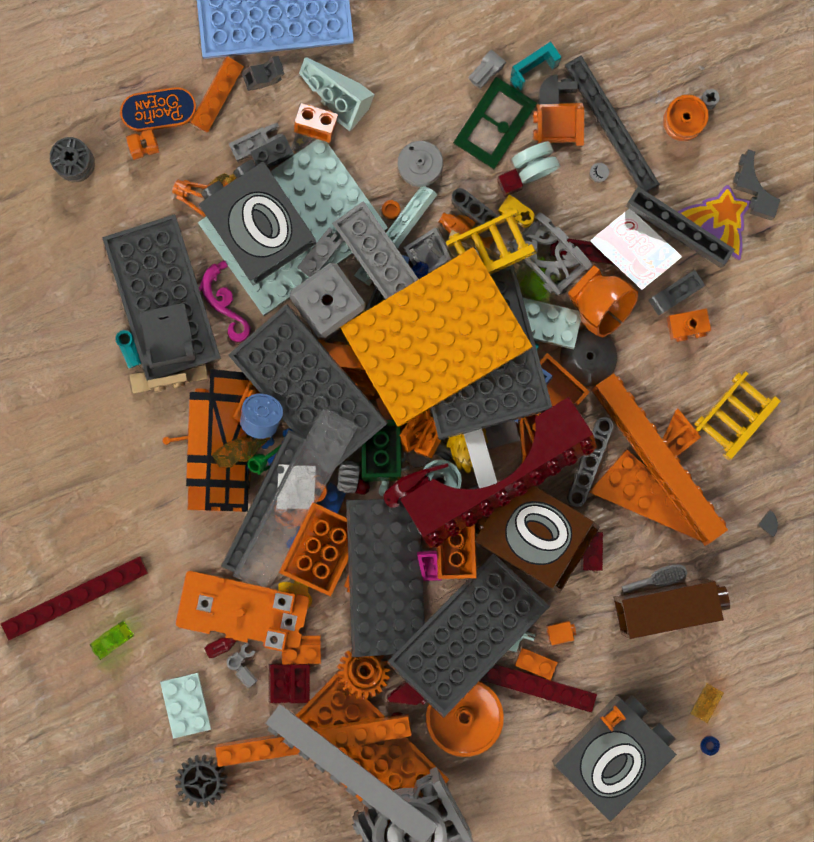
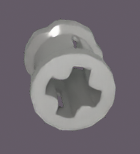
[700,89,720,110]

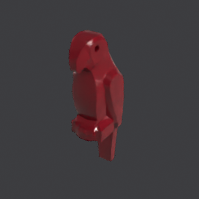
[383,463,449,508]

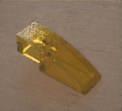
[212,435,271,467]

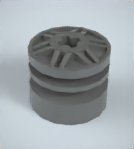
[50,137,95,183]

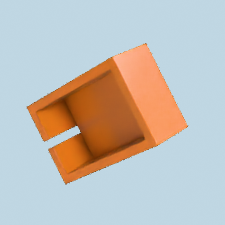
[540,353,590,406]

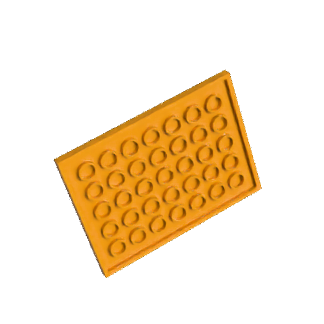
[340,247,533,427]

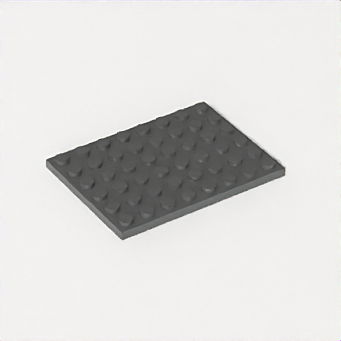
[431,265,552,440]

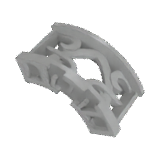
[506,212,593,295]

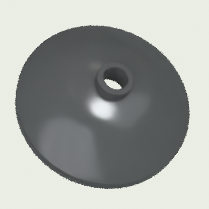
[560,329,617,386]

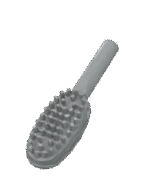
[622,564,687,594]

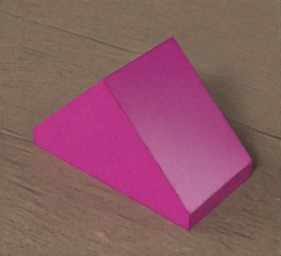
[417,550,442,581]

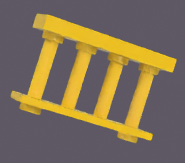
[446,208,537,275]
[694,371,781,460]

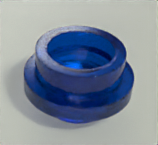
[412,261,430,279]
[700,736,720,756]

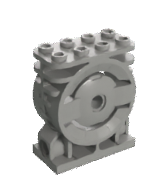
[352,767,474,842]

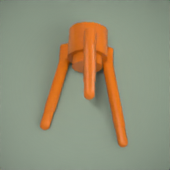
[172,179,209,217]

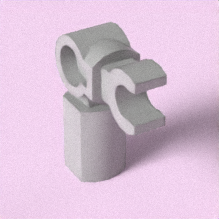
[227,643,258,689]

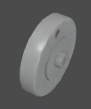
[398,141,443,187]

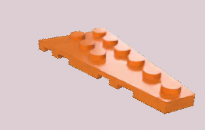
[589,450,701,541]

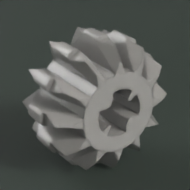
[337,460,359,493]

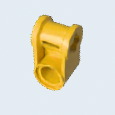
[497,195,534,228]

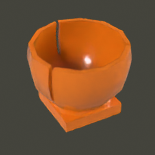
[568,265,638,338]

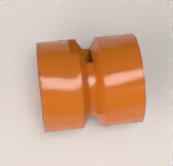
[126,129,159,160]

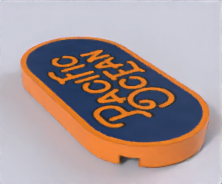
[120,87,196,132]

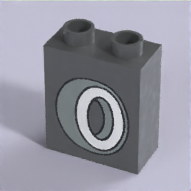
[199,160,316,286]
[552,695,677,822]

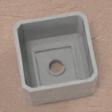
[290,263,366,342]

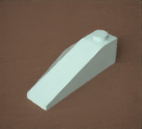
[299,57,375,131]

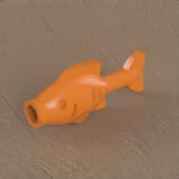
[438,212,494,249]

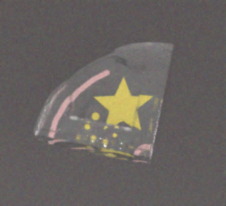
[291,133,314,151]

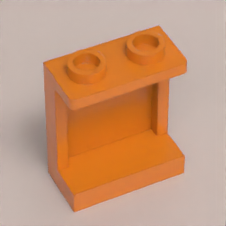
[533,103,584,146]

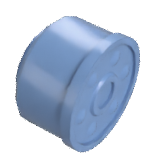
[240,394,283,439]

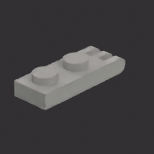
[297,227,344,278]

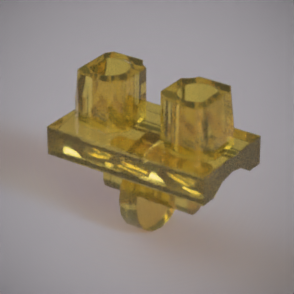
[690,683,724,723]

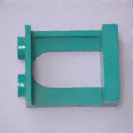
[510,41,561,91]

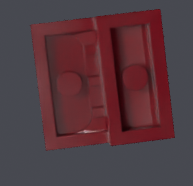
[269,664,310,704]

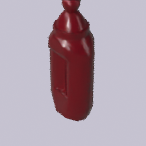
[204,637,238,658]

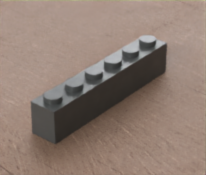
[625,186,735,268]

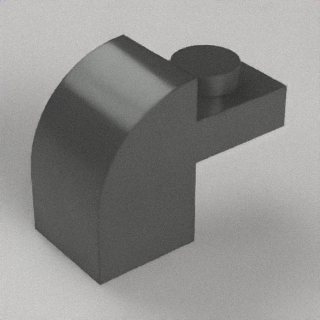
[242,56,284,91]
[538,74,578,105]

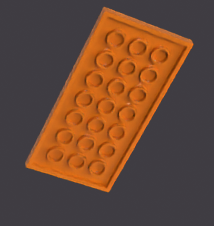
[295,671,449,828]

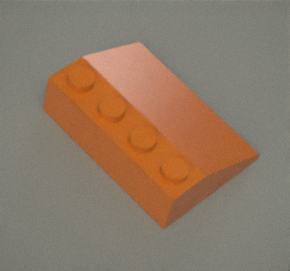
[279,502,348,597]

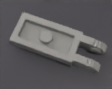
[229,123,284,162]

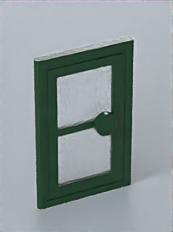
[453,77,537,170]

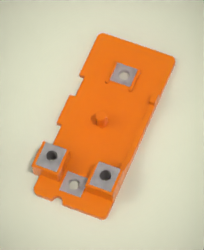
[176,571,310,652]

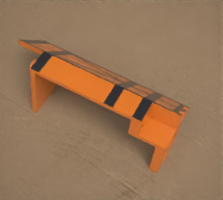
[186,369,252,512]

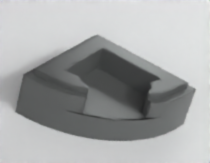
[758,510,778,537]

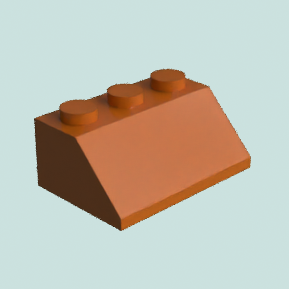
[437,525,477,579]

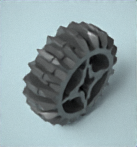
[175,755,228,808]

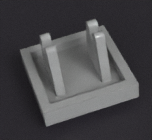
[404,227,454,278]

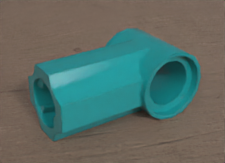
[115,330,141,369]

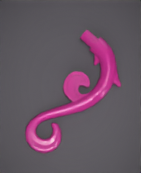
[199,260,251,342]

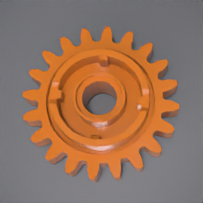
[336,649,390,700]

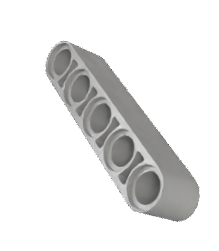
[567,417,613,507]

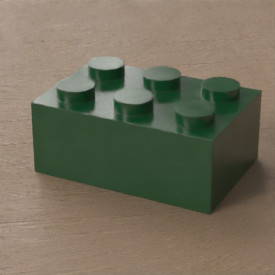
[362,420,402,482]

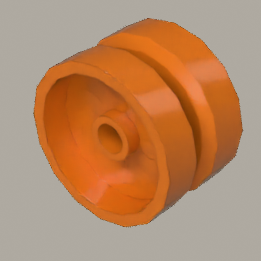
[663,95,708,141]

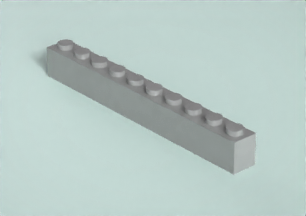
[265,705,438,842]

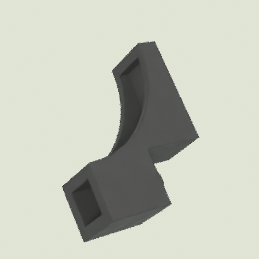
[732,149,780,220]

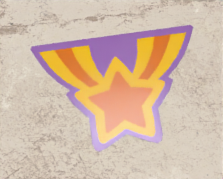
[678,185,750,260]

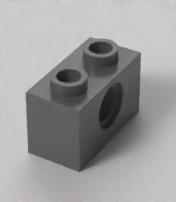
[250,135,294,169]

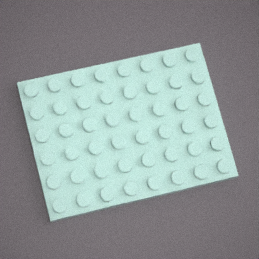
[198,139,388,316]

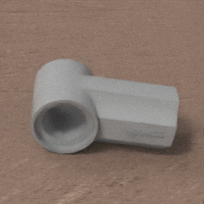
[468,50,506,89]

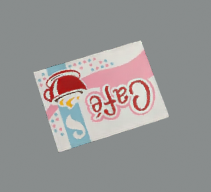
[590,209,682,290]

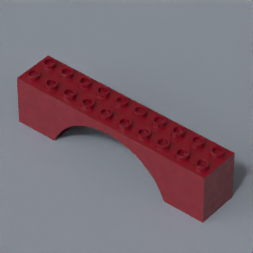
[400,397,597,549]

